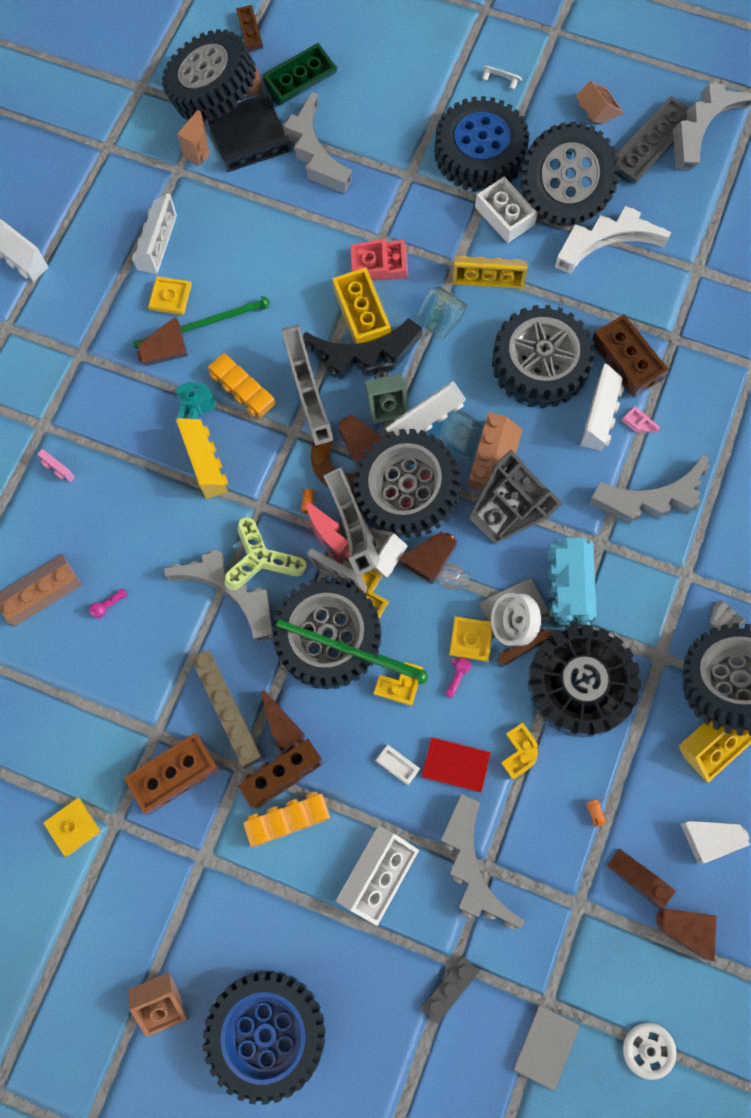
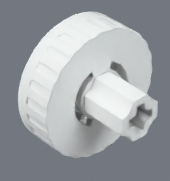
[491,593,541,646]

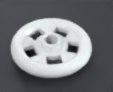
[623,1022,676,1080]

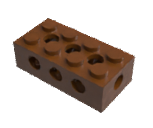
[592,314,669,398]
[238,738,324,810]

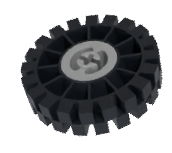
[527,625,641,737]

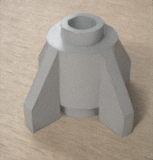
[708,600,746,631]

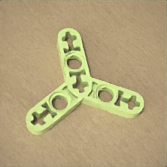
[224,518,306,590]

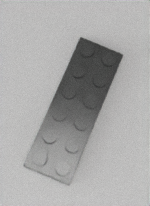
[615,96,689,184]

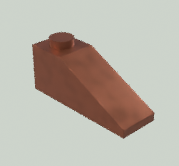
[261,690,306,752]
[607,849,676,909]

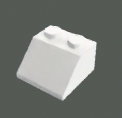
[370,528,408,578]

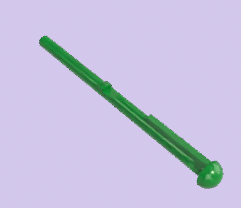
[133,296,270,348]
[276,619,428,685]

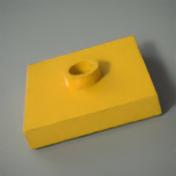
[148,276,192,316]
[449,616,493,662]
[44,798,102,857]

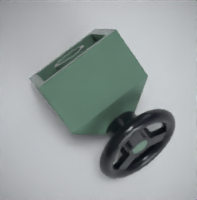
[361,362,408,424]

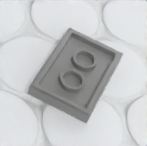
[307,549,368,592]
[478,578,549,629]
[513,1005,580,1091]

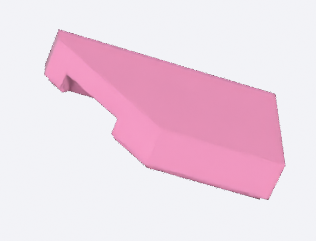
[621,406,661,433]

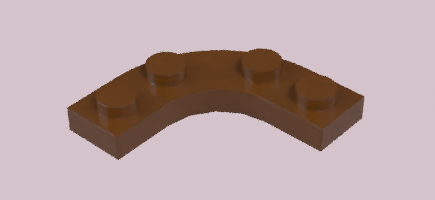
[310,441,358,495]

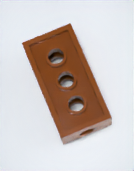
[124,732,220,815]

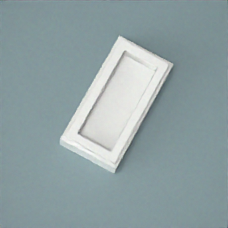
[375,744,420,786]

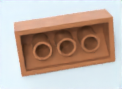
[467,412,523,491]
[0,554,82,627]

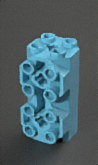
[547,538,597,627]

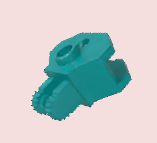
[176,382,216,419]

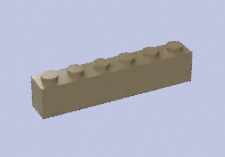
[191,649,263,769]

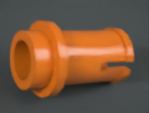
[300,489,315,514]
[585,799,607,827]

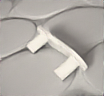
[482,65,522,90]

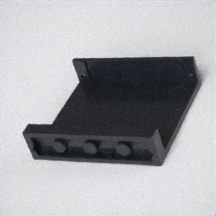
[207,93,292,172]

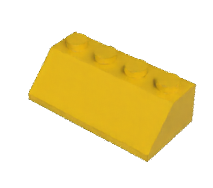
[452,256,528,289]
[176,418,229,499]
[679,699,751,783]

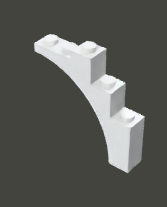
[555,206,671,274]

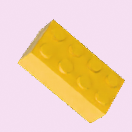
[332,268,391,344]

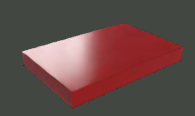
[422,737,491,793]

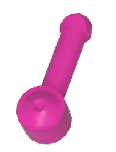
[89,589,127,619]
[446,658,471,698]

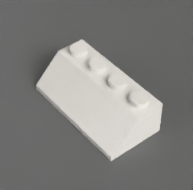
[132,193,177,274]
[0,219,49,282]
[580,364,624,451]
[385,381,466,436]
[336,825,419,926]

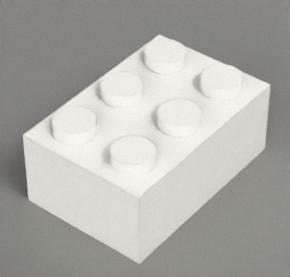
[475,177,538,243]

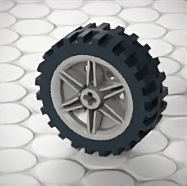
[492,305,595,408]

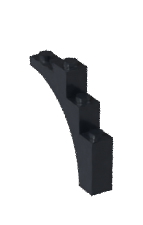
[303,318,423,380]

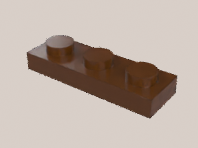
[236,5,263,51]
[497,628,553,668]

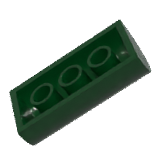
[263,43,337,106]

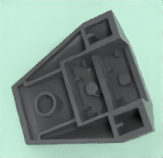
[468,449,563,544]

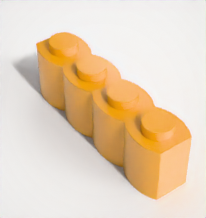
[208,353,276,419]
[243,792,331,848]

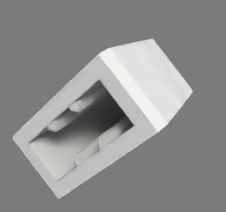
[680,821,750,864]

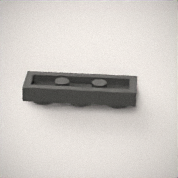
[421,956,480,1024]

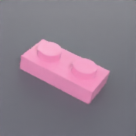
[37,449,75,482]

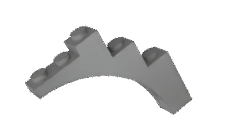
[673,82,751,170]
[283,92,352,194]
[281,324,334,446]
[589,455,710,525]
[324,467,380,576]
[164,550,274,642]
[440,794,525,930]

